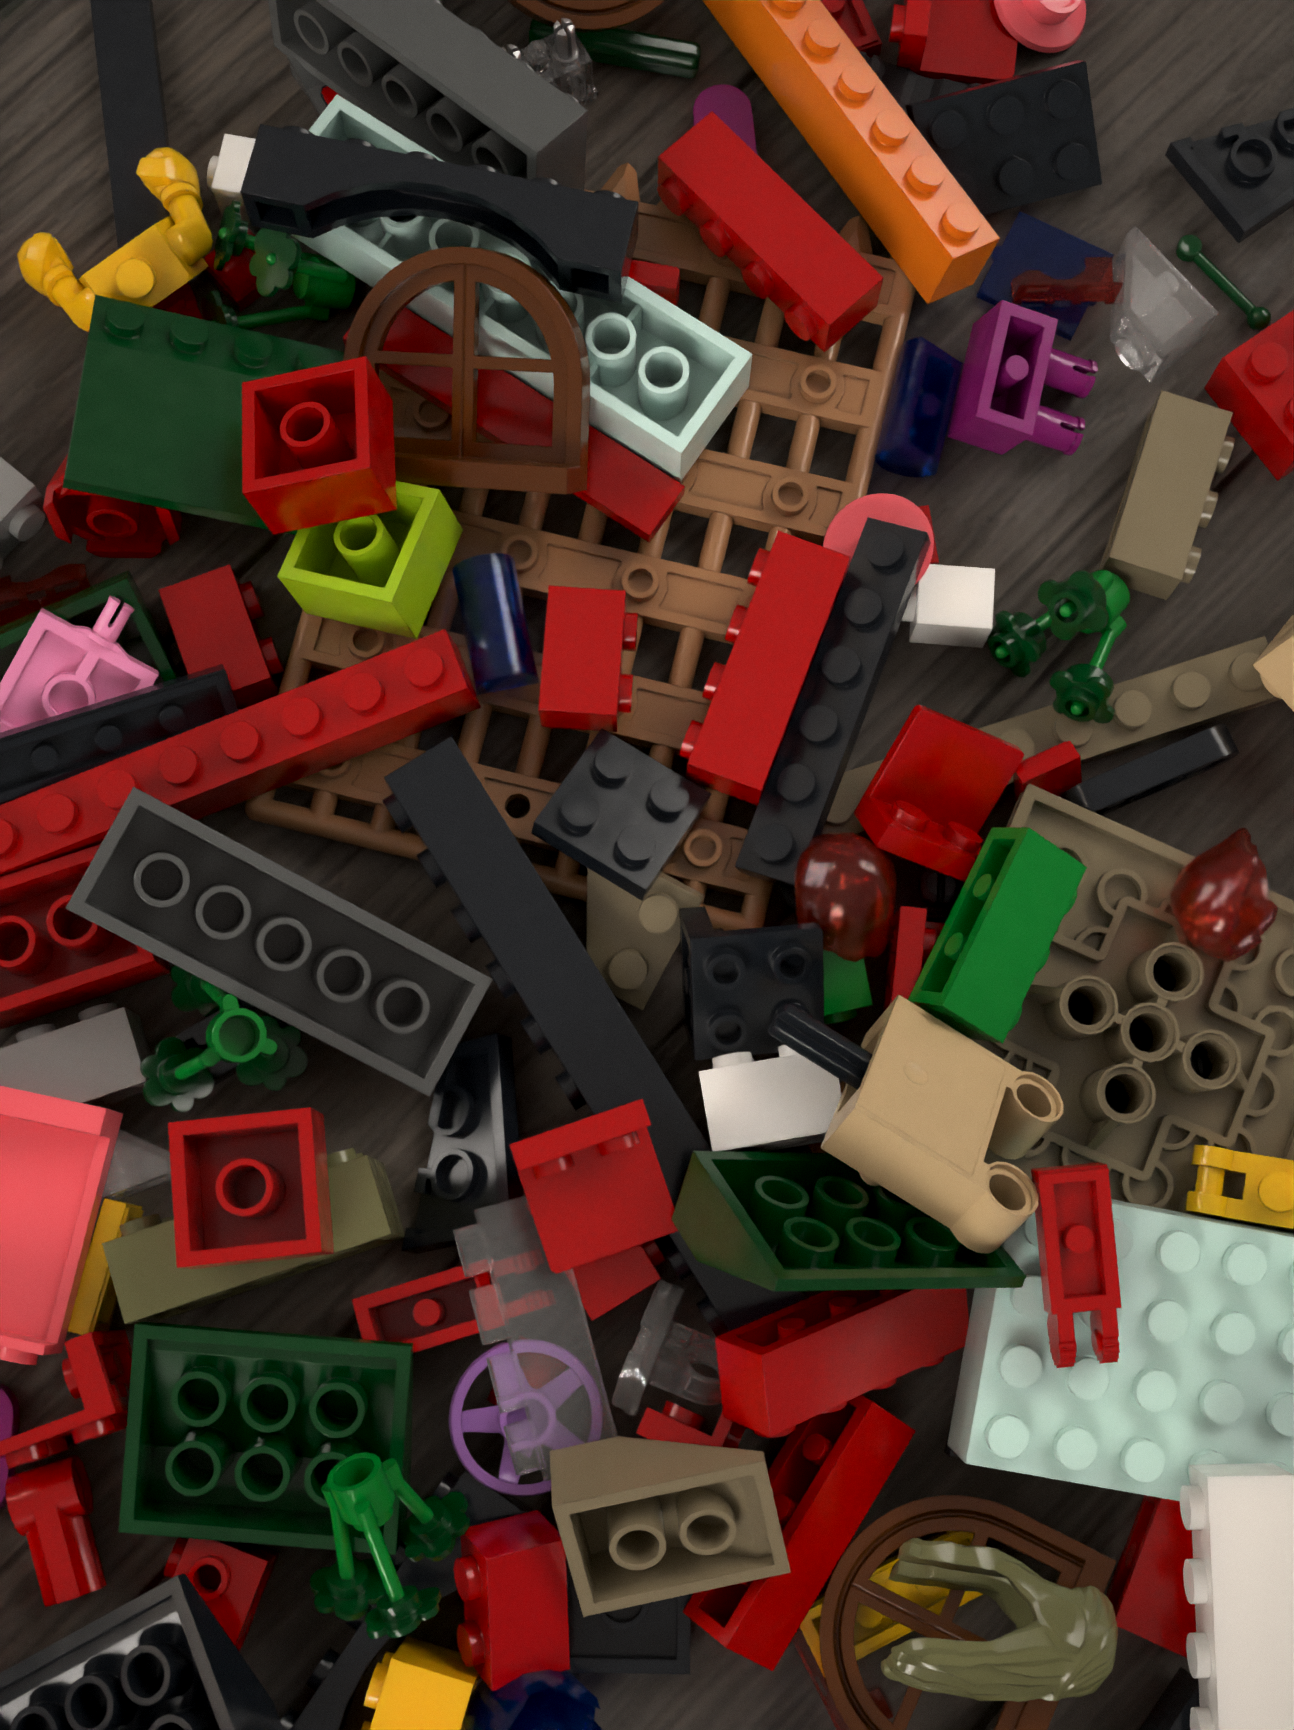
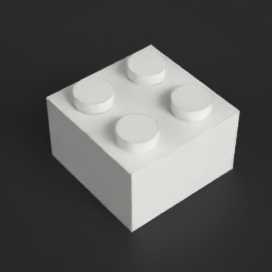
[699,1045,842,1152]

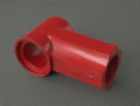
[5,1455,107,1607]

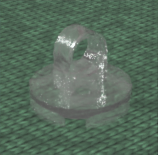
[611,1280,722,1417]

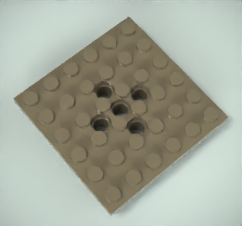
[969,784,1294,1229]

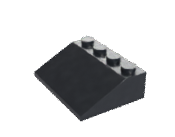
[0,1574,284,1730]

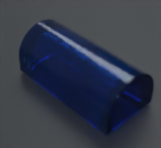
[875,336,963,477]
[452,553,539,695]

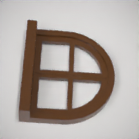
[343,246,590,495]
[819,1495,1117,1730]

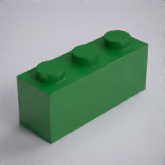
[908,827,1087,1044]

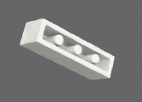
[1180,1463,1294,1730]

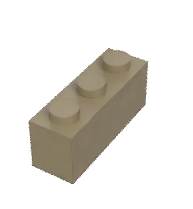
[1099,390,1235,600]

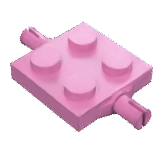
[0,596,159,733]

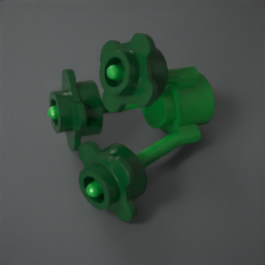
[987,570,1130,724]

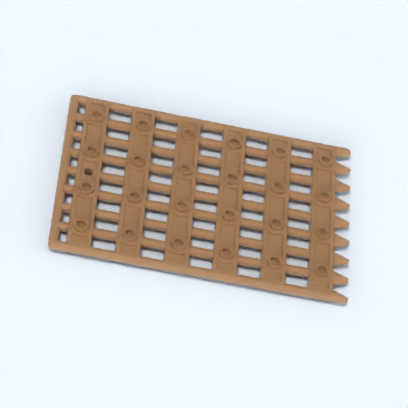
[245,163,916,931]

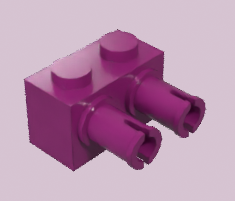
[947,300,1098,456]

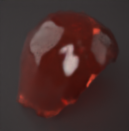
[1169,828,1278,962]
[794,831,897,962]

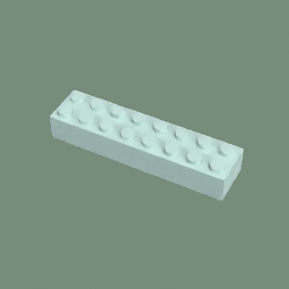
[291,94,753,483]

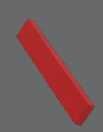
[342,308,685,543]

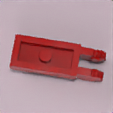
[1031,1162,1122,1368]

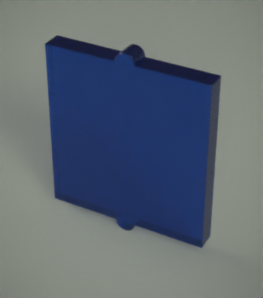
[976,211,1114,341]

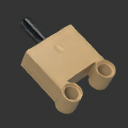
[768,994,1064,1253]

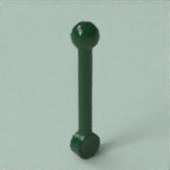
[1176,235,1271,331]

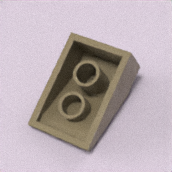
[550,1436,791,1617]

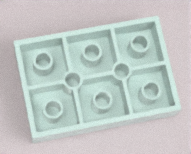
[947,1199,1294,1501]

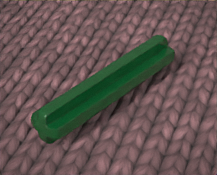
[529,19,701,79]

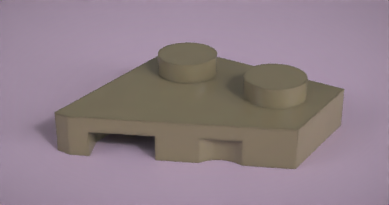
[586,868,704,1011]

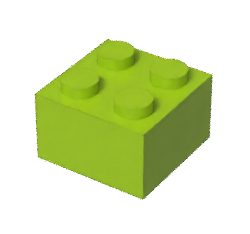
[277,481,463,639]

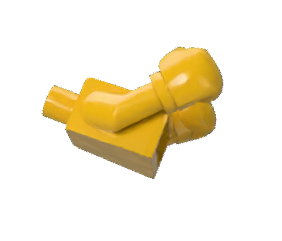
[17,147,213,332]

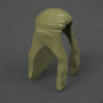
[881,1538,1118,1702]

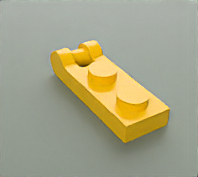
[1185,1144,1294,1230]

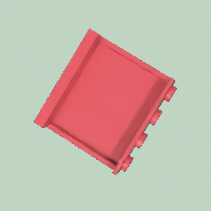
[0,1086,123,1365]

